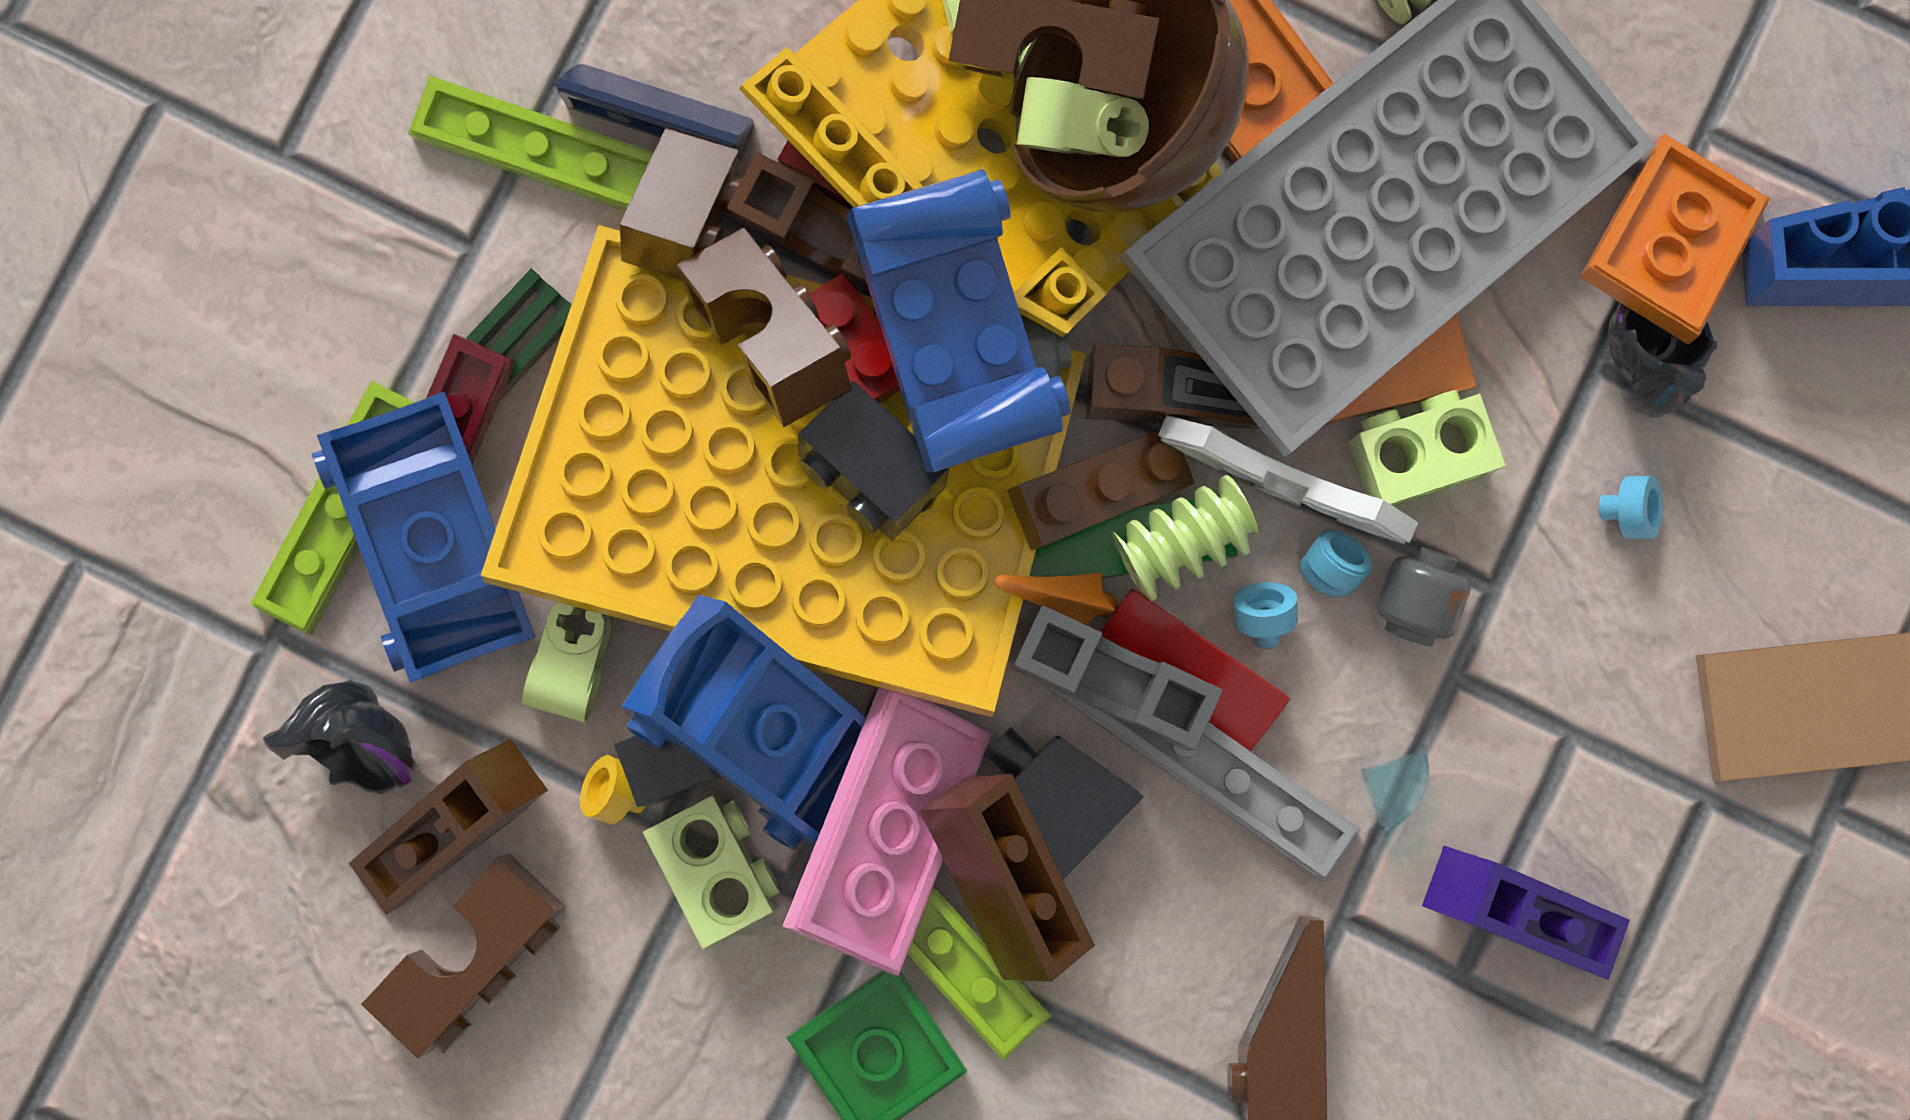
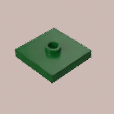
[787,970,968,1120]

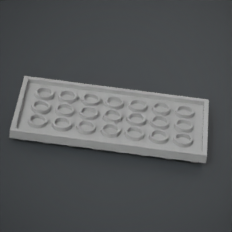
[1119,0,1656,457]

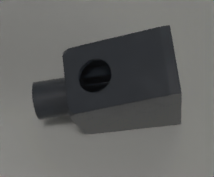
[984,727,1144,880]

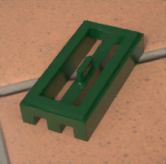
[466,268,572,401]

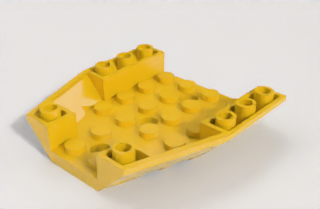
[739,0,1221,337]

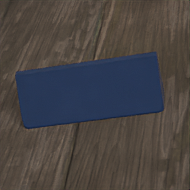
[555,64,754,162]

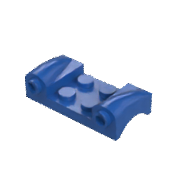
[846,169,1071,472]
[312,392,535,683]
[621,595,867,850]

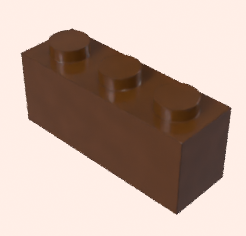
[920,774,1095,982]

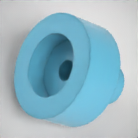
[1599,476,1663,539]
[1233,582,1298,649]

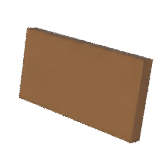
[1696,632,1910,782]

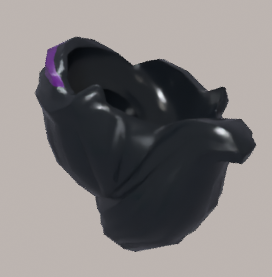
[1609,303,1718,417]
[263,680,418,794]

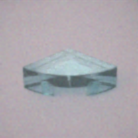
[1361,750,1429,831]

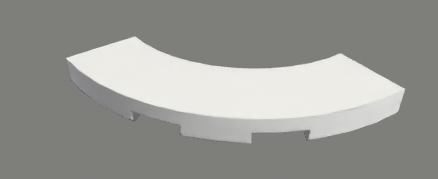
[1158,415,1418,544]

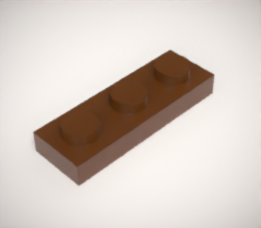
[1007,430,1195,550]

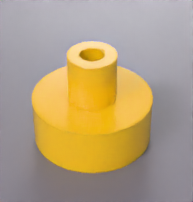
[580,755,646,825]

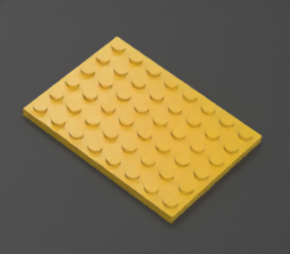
[481,225,1087,717]

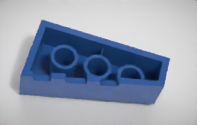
[1742,187,1910,306]

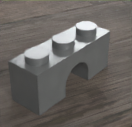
[1011,605,1223,751]

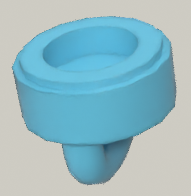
[1300,530,1373,597]

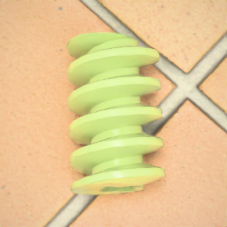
[1111,475,1259,602]

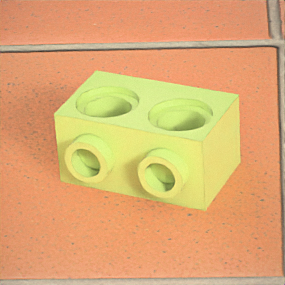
[1347,390,1506,506]
[643,794,781,949]

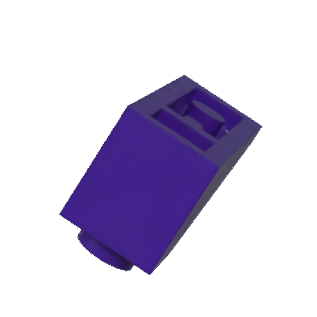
[1422,846,1630,980]

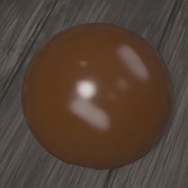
[1009,0,1249,213]

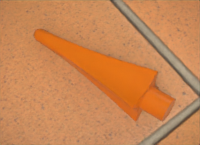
[994,572,1117,626]

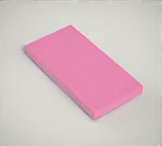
[783,688,992,976]

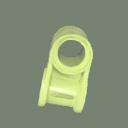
[1017,77,1149,157]
[522,602,613,723]

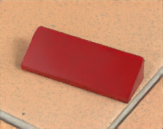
[1100,588,1291,751]

